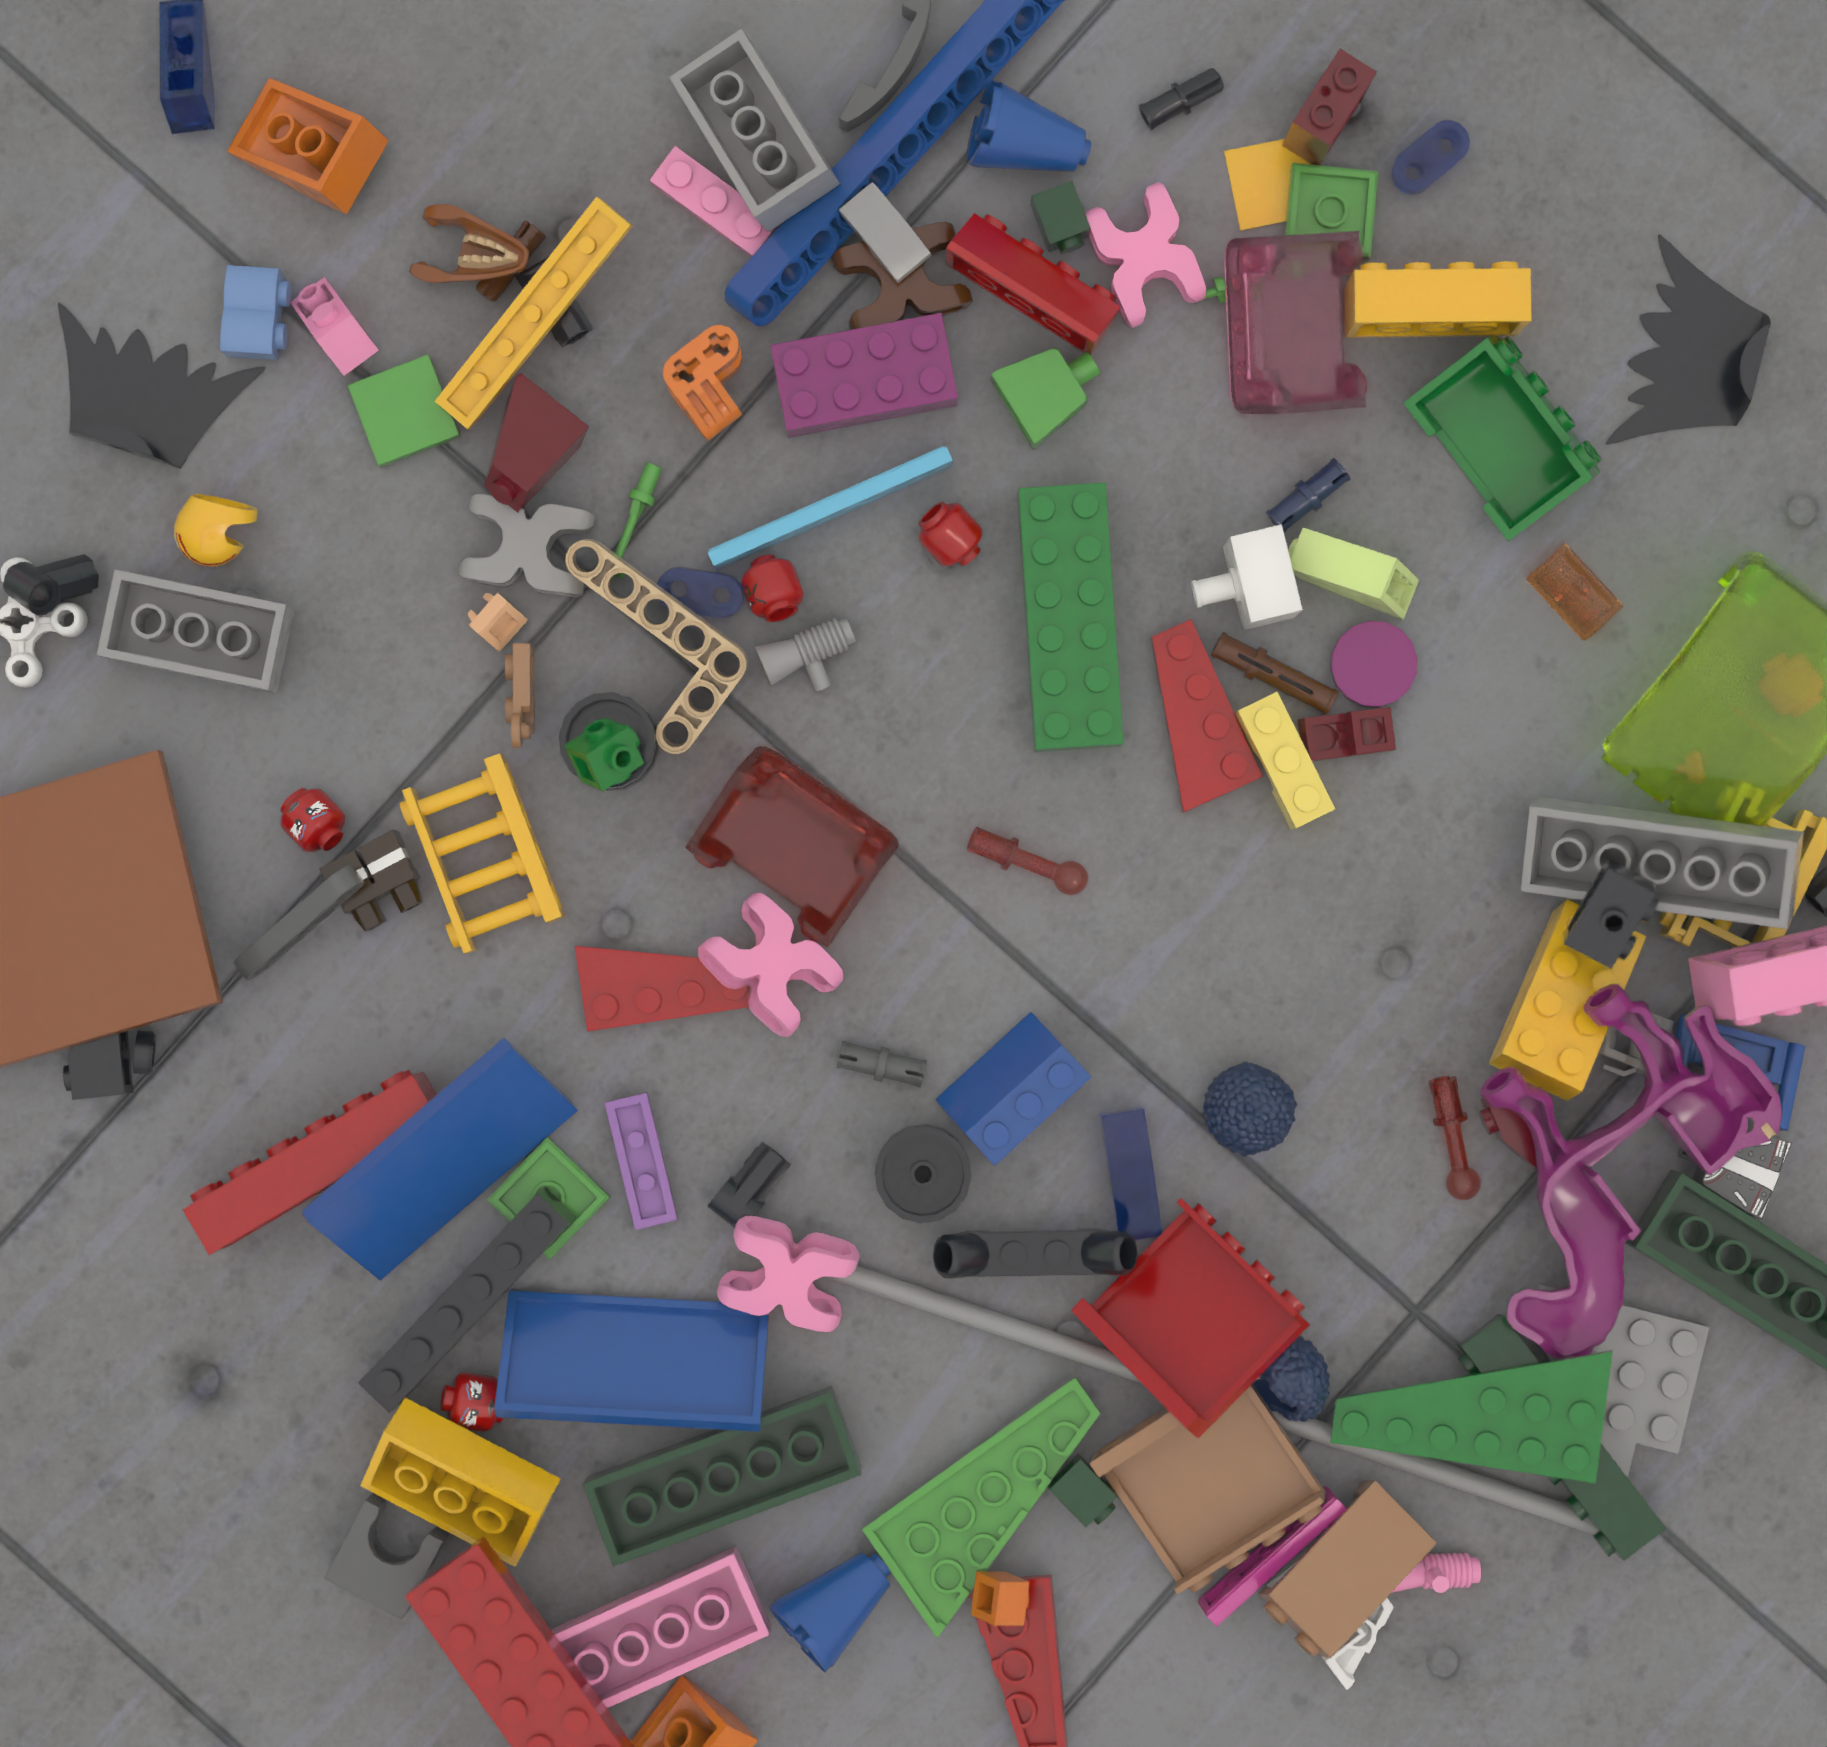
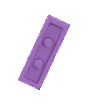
[604,1092,678,1230]

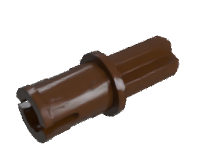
[476,220,546,302]

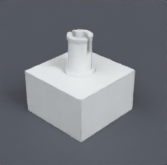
[1191,524,1302,630]

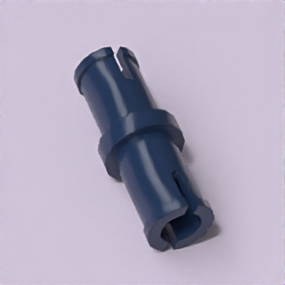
[1266,457,1351,533]

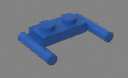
[1675,1015,1805,1131]

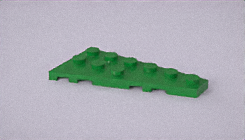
[1331,1350,1613,1483]

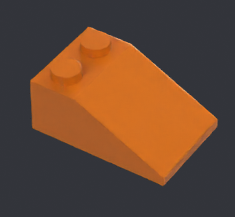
[227,78,389,215]

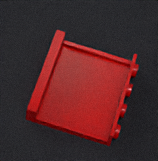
[1071,1198,1310,1439]

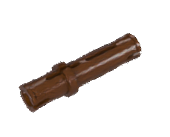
[1211,632,1339,715]

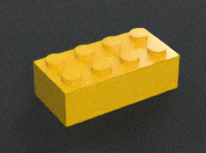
[1344,261,1531,338]
[1488,899,1646,1101]
[360,1398,561,1567]

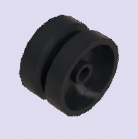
[559,692,659,791]
[875,1124,972,1223]

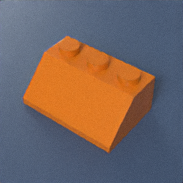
[631,1675,758,1747]

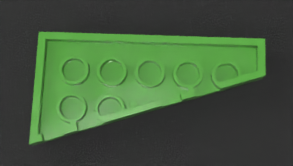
[862,1377,1101,1638]

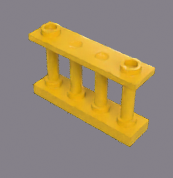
[399,753,566,954]

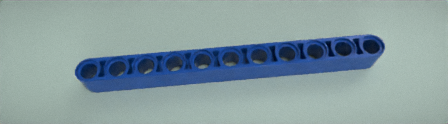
[725,0,1064,326]

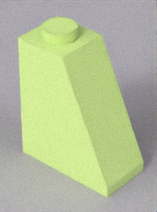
[1288,528,1419,620]

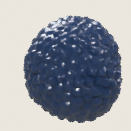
[1203,1061,1297,1157]
[1253,1336,1330,1422]

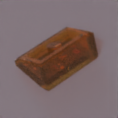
[1527,543,1624,640]

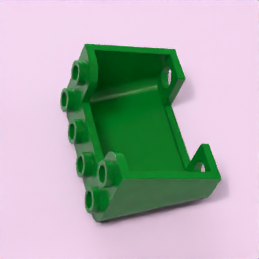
[1403,335,1602,541]

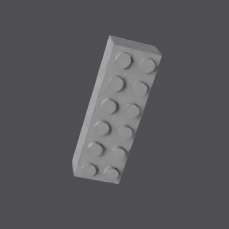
[1521,797,1804,929]

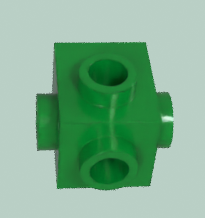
[564,718,644,792]

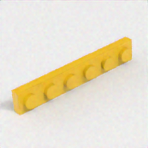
[435,197,633,429]

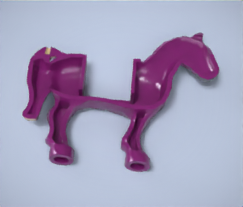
[1480,984,1782,1359]

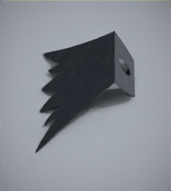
[1606,234,1771,445]
[58,303,265,469]

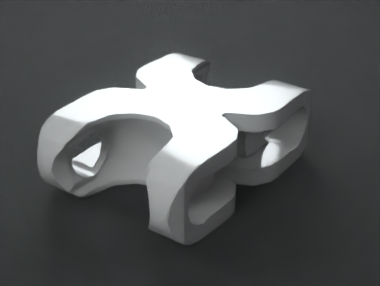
[458,494,595,597]

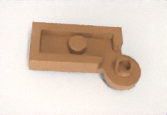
[505,643,535,748]

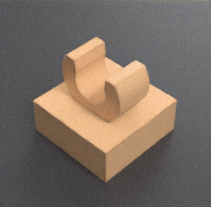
[468,593,528,652]

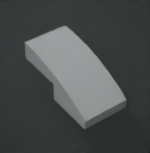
[839,182,931,283]

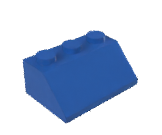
[935,1012,1091,1166]

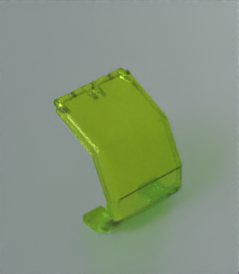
[1601,551,1827,826]

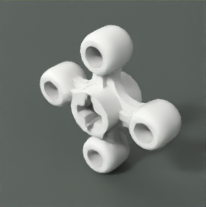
[0,557,88,688]

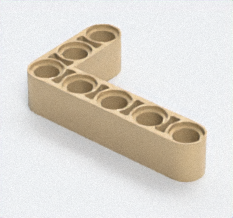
[566,539,748,754]

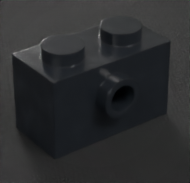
[1563,858,1659,969]

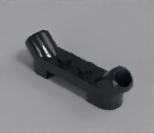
[933,1228,1138,1279]

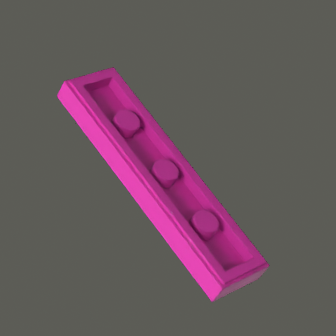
[1198,1486,1346,1627]

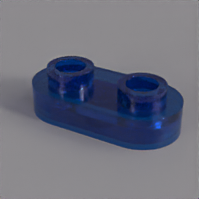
[1391,120,1470,194]
[657,567,744,618]

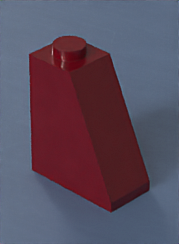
[484,373,589,513]

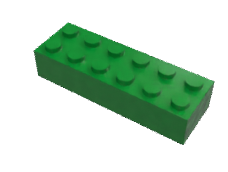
[1017,482,1123,752]

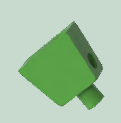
[990,348,1100,450]

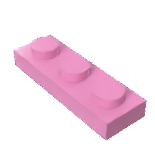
[650,146,780,257]

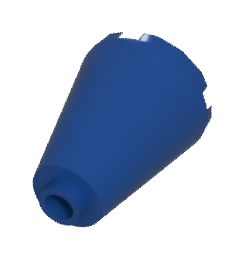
[967,80,1091,172]
[769,1552,891,1672]

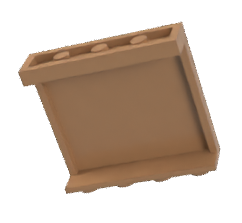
[1089,1384,1326,1595]

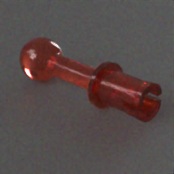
[967,826,1088,895]
[1428,1076,1481,1200]

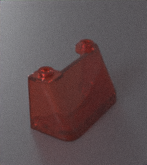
[685,746,899,948]

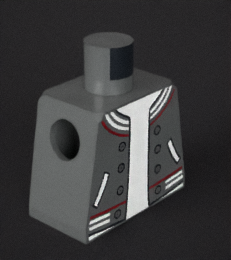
[1678,1137,1793,1220]

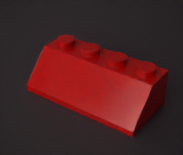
[946,213,1120,356]

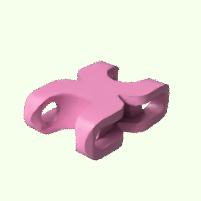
[1085,182,1206,328]
[698,893,843,1037]
[717,1216,860,1332]

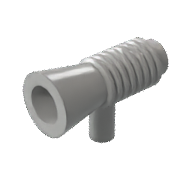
[755,618,856,691]

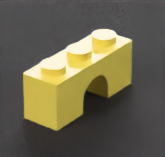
[1234,692,1335,830]

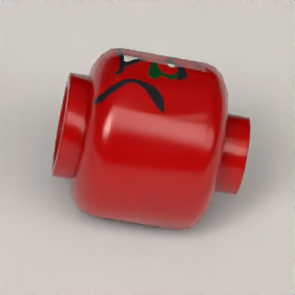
[741,554,804,622]

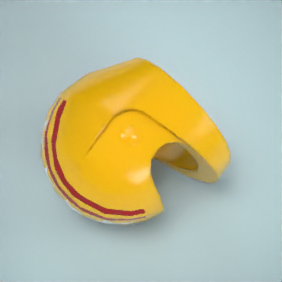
[174,494,258,567]

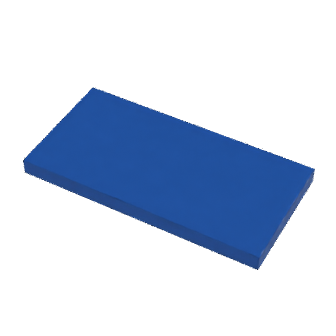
[301,1038,578,1280]
[494,1290,769,1432]

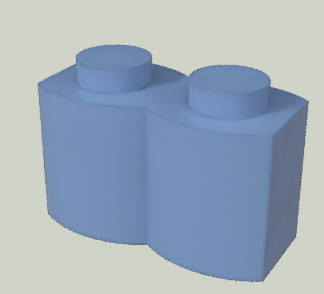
[220,265,292,360]

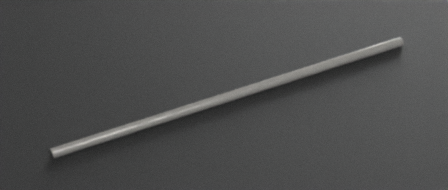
[823,1265,1598,1535]

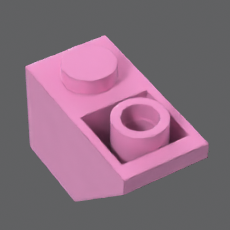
[291,277,379,376]

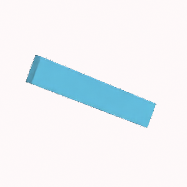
[708,446,953,570]

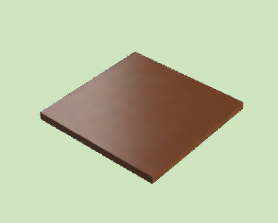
[0,750,223,1068]

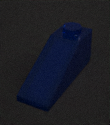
[159,0,215,134]
[1098,1107,1162,1240]

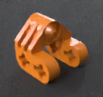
[663,325,743,441]

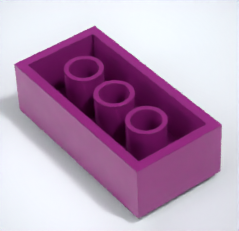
[770,313,958,438]

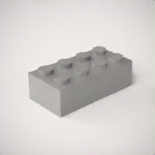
[669,29,840,232]
[97,569,295,694]

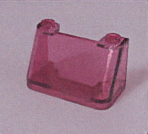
[1224,231,1367,415]

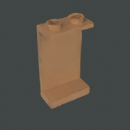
[1258,1480,1437,1658]

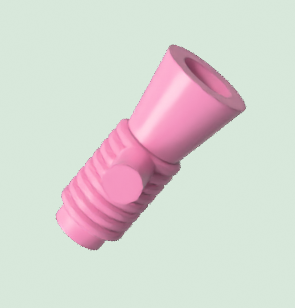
[1392,1552,1481,1593]

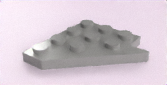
[1536,1283,1710,1478]

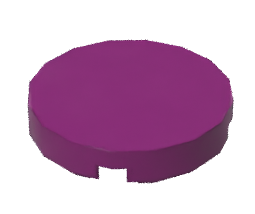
[1330,621,1417,707]

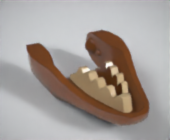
[409,204,529,283]

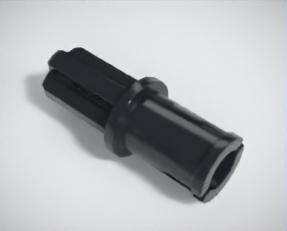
[1138,68,1224,131]

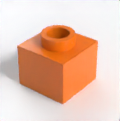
[971,1571,1029,1626]

